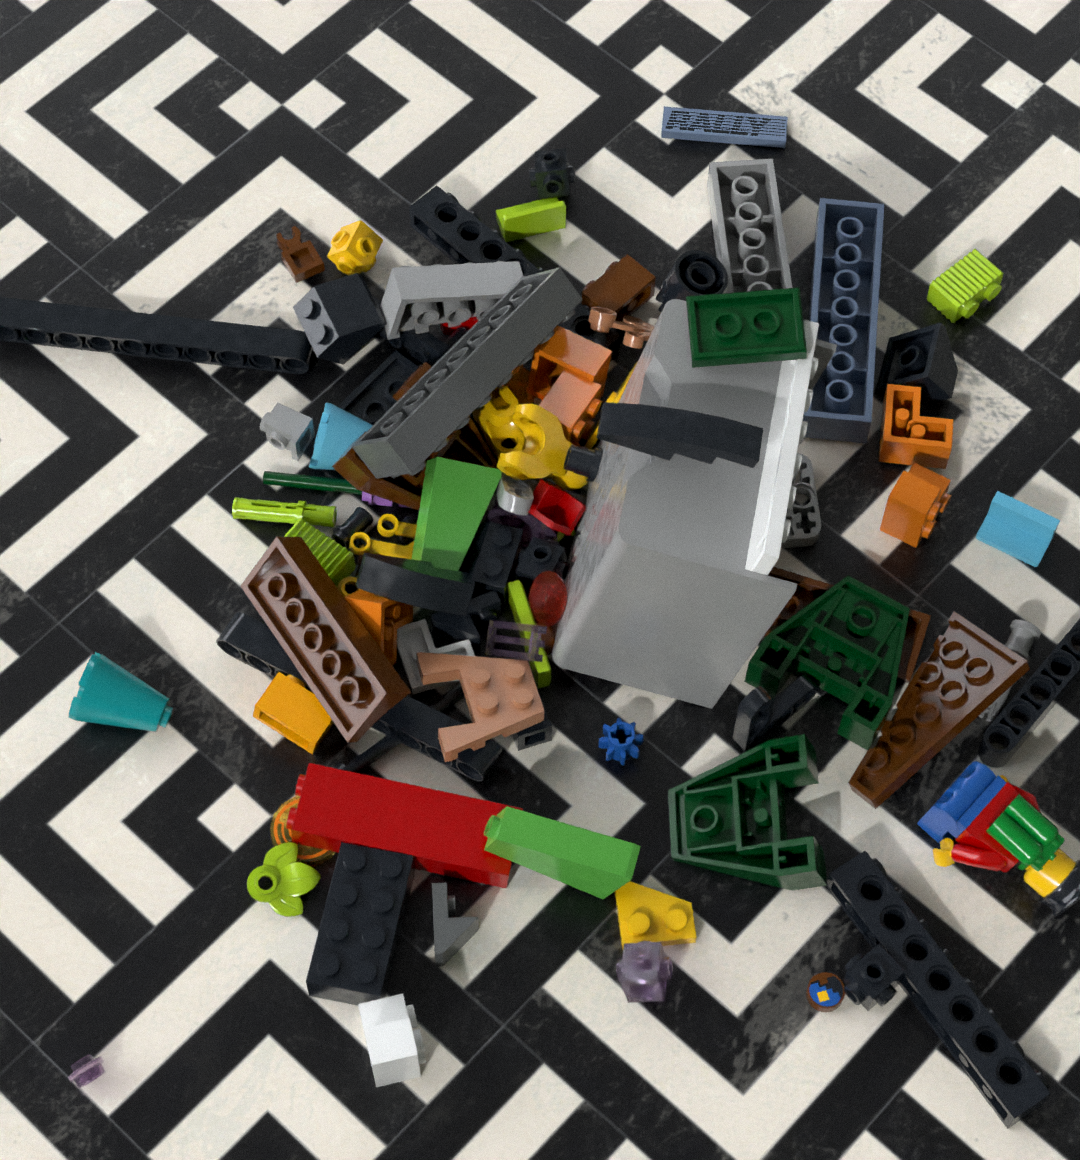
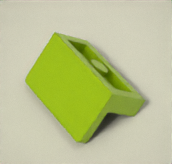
[496,197,566,242]

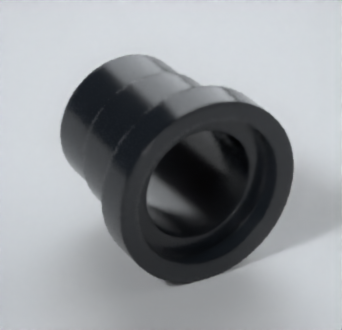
[563,444,603,482]

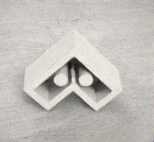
[358,994,426,1087]

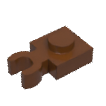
[276,226,325,283]

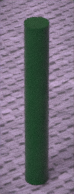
[263,471,362,495]

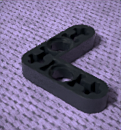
[733,674,819,752]

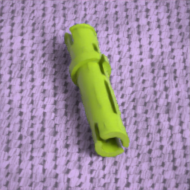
[232,497,337,528]

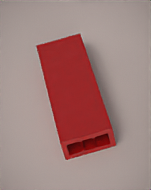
[286,763,523,888]

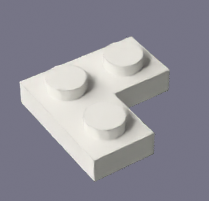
[397,619,475,695]

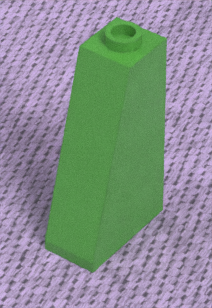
[412,457,502,571]
[484,806,641,899]

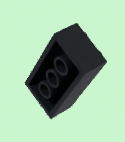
[306,842,415,1006]

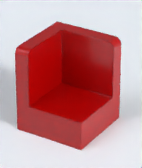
[529,479,586,536]

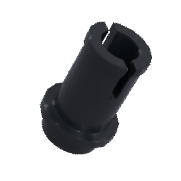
[331,507,373,549]

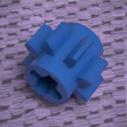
[598,718,643,765]

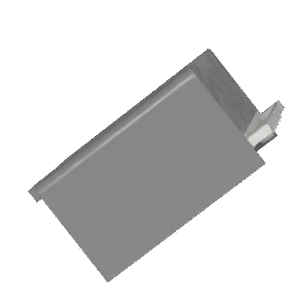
[552,299,837,709]

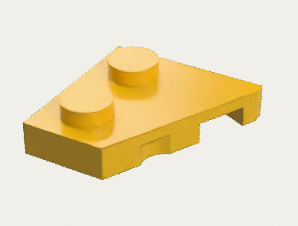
[615,881,697,950]

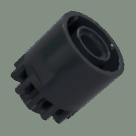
[656,250,728,312]

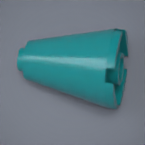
[68,652,173,732]

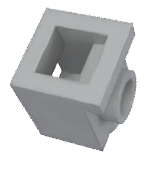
[260,402,315,461]

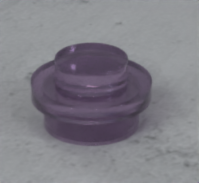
[68,1054,106,1089]

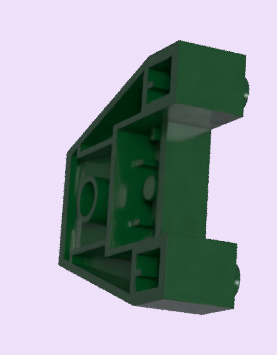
[744,576,910,750]
[668,734,827,891]

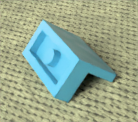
[976,491,1060,567]

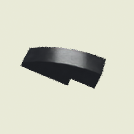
[356,553,475,616]

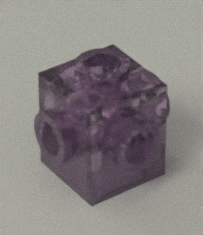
[616,941,673,1003]

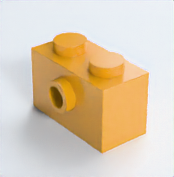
[253,672,334,755]

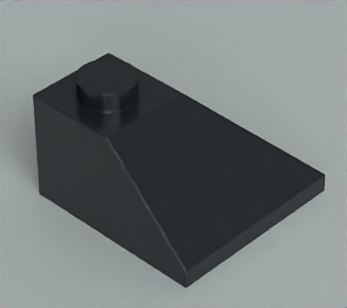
[876,323,958,405]

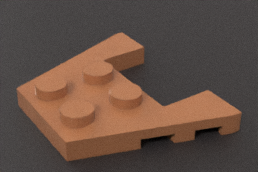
[416,652,544,762]

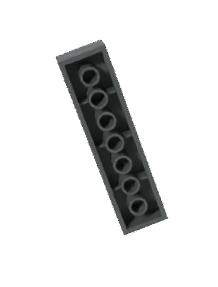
[352,267,583,479]

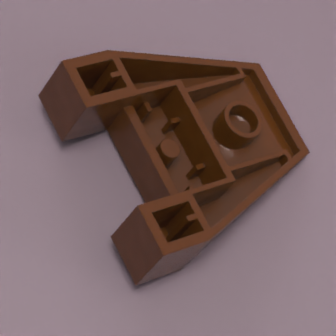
[332,362,498,510]

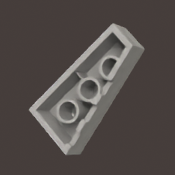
[380,261,524,340]

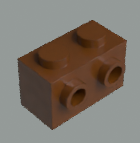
[582,254,656,322]

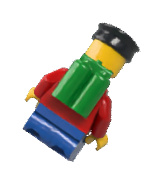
[917,761,1080,917]

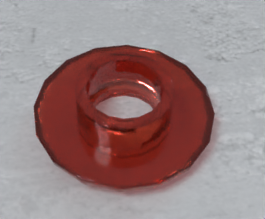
[529,571,568,627]

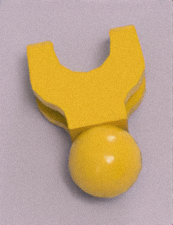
[472,385,525,459]
[497,404,588,491]

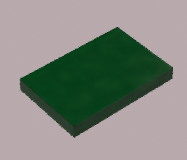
[686,287,807,368]

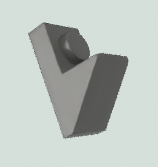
[432,883,479,967]

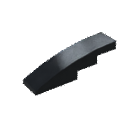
[596,402,763,468]

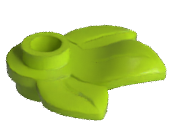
[247,842,321,917]

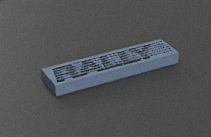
[661,106,788,148]

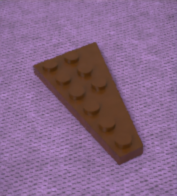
[848,611,1030,809]

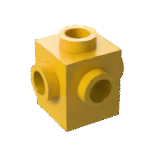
[327,220,383,275]

